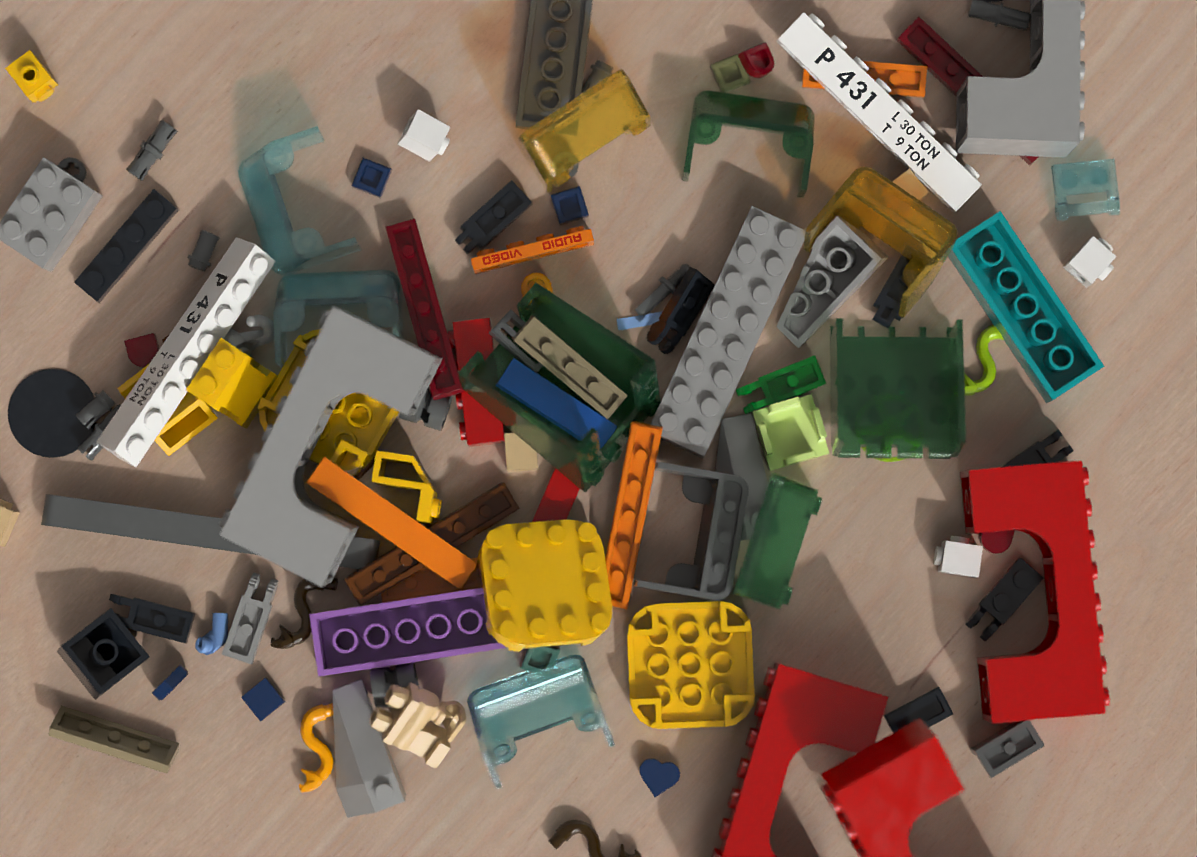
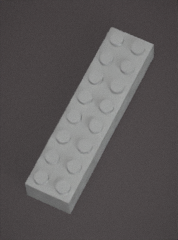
[651,206,808,459]

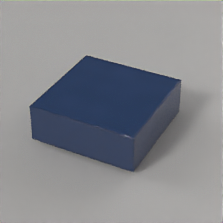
[352,158,392,198]
[551,186,589,225]
[241,677,286,722]

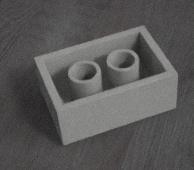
[0,157,103,272]

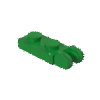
[736,355,827,414]

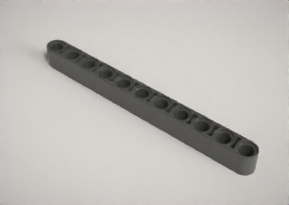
[41,494,380,569]

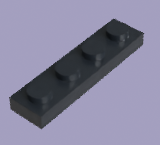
[74,189,179,303]

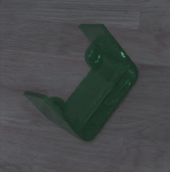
[682,91,815,198]
[730,473,822,610]

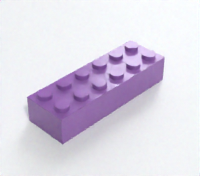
[309,588,507,677]

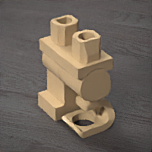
[370,682,467,768]

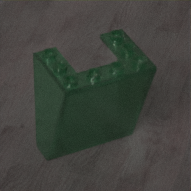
[458,283,661,493]

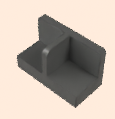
[970,720,1045,778]

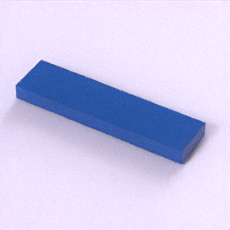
[495,358,618,454]

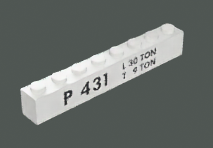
[776,12,982,212]
[96,237,276,467]

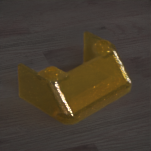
[519,69,651,193]
[804,167,957,319]

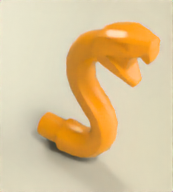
[298,703,333,792]

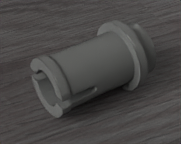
[581,60,613,102]
[188,230,219,272]
[75,390,116,429]

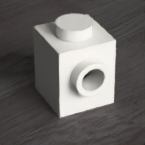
[398,109,450,162]
[1063,236,1117,288]
[934,536,983,578]

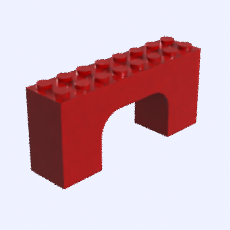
[960,460,1110,723]
[711,663,889,857]
[820,718,965,857]

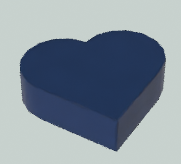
[152,664,188,701]
[640,758,680,797]

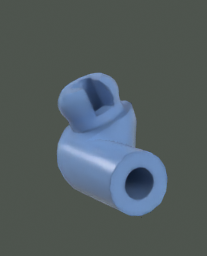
[195,613,228,655]

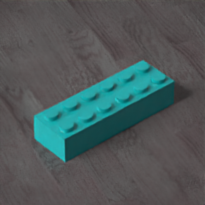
[944,211,1105,403]

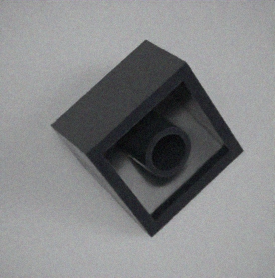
[57,608,150,700]

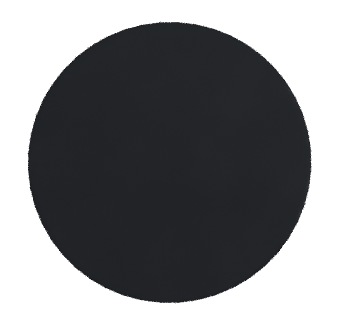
[8,369,96,458]

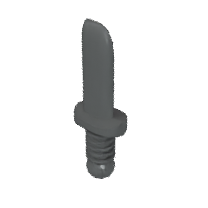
[635,264,690,315]

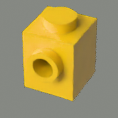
[5,50,58,103]

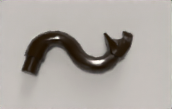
[271,578,338,649]
[548,820,642,857]

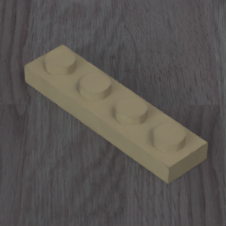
[512,315,628,419]
[49,705,179,774]

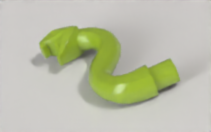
[952,325,1004,396]

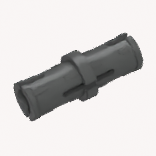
[126,120,178,181]

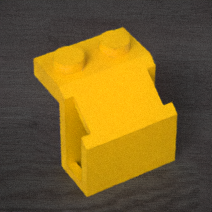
[186,338,278,429]
[117,363,218,456]
[371,450,442,524]

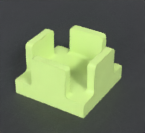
[752,394,829,471]

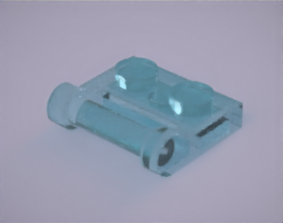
[1051,159,1120,221]

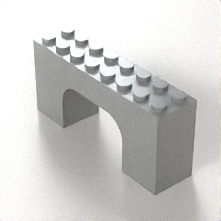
[956,0,1085,158]
[219,306,442,587]

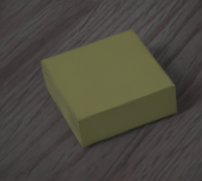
[710,53,751,94]

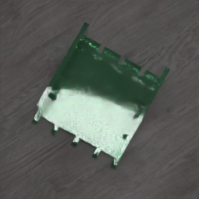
[830,318,966,459]

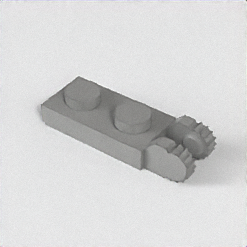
[222,572,279,664]

